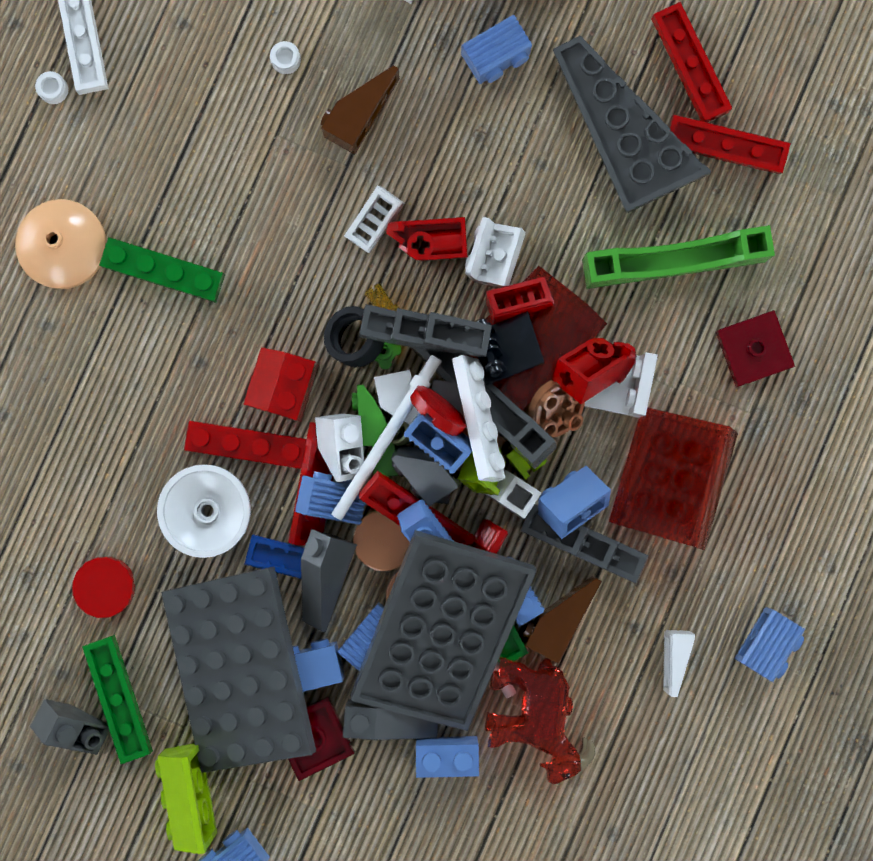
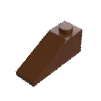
[321,65,400,155]
[522,576,602,664]

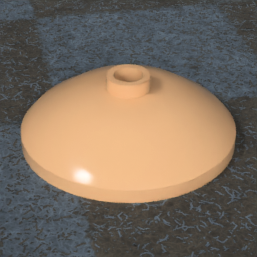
[15,199,107,289]

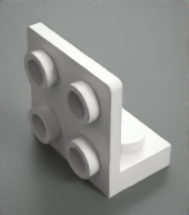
[584,352,658,418]

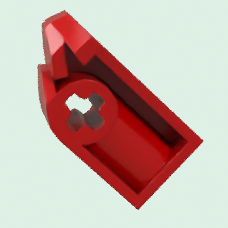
[386,217,468,261]
[552,338,637,404]

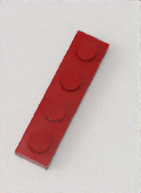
[651,2,732,123]
[669,114,791,175]
[184,421,307,469]
[288,422,333,546]
[358,471,475,545]

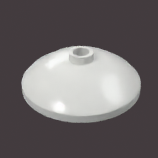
[157,465,251,558]

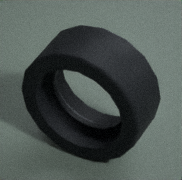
[324,306,385,368]

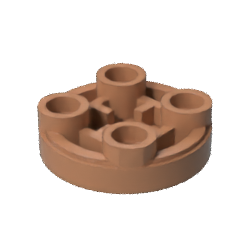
[528,380,585,437]
[353,511,410,571]

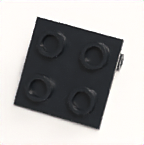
[476,311,545,385]

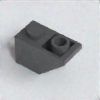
[391,446,460,507]
[30,699,110,755]

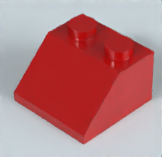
[243,347,319,422]

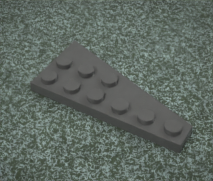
[553,35,712,214]

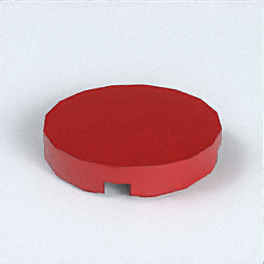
[410,385,467,436]
[72,557,135,618]

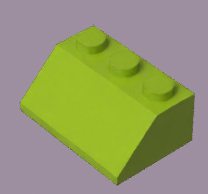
[155,743,217,854]

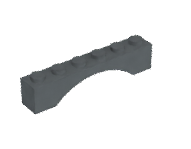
[410,313,557,469]

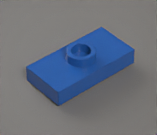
[244,534,305,579]

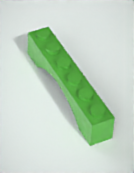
[582,225,775,289]

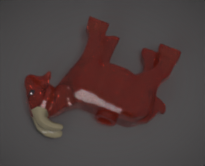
[485,657,595,784]

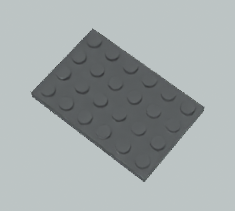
[350,530,537,731]
[161,566,316,773]

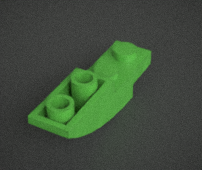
[352,385,399,477]

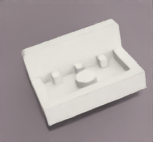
[465,217,526,288]

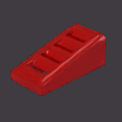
[486,276,554,325]
[471,519,508,554]

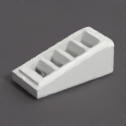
[344,185,405,253]
[663,630,695,697]

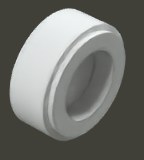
[270,41,301,74]
[35,71,69,104]

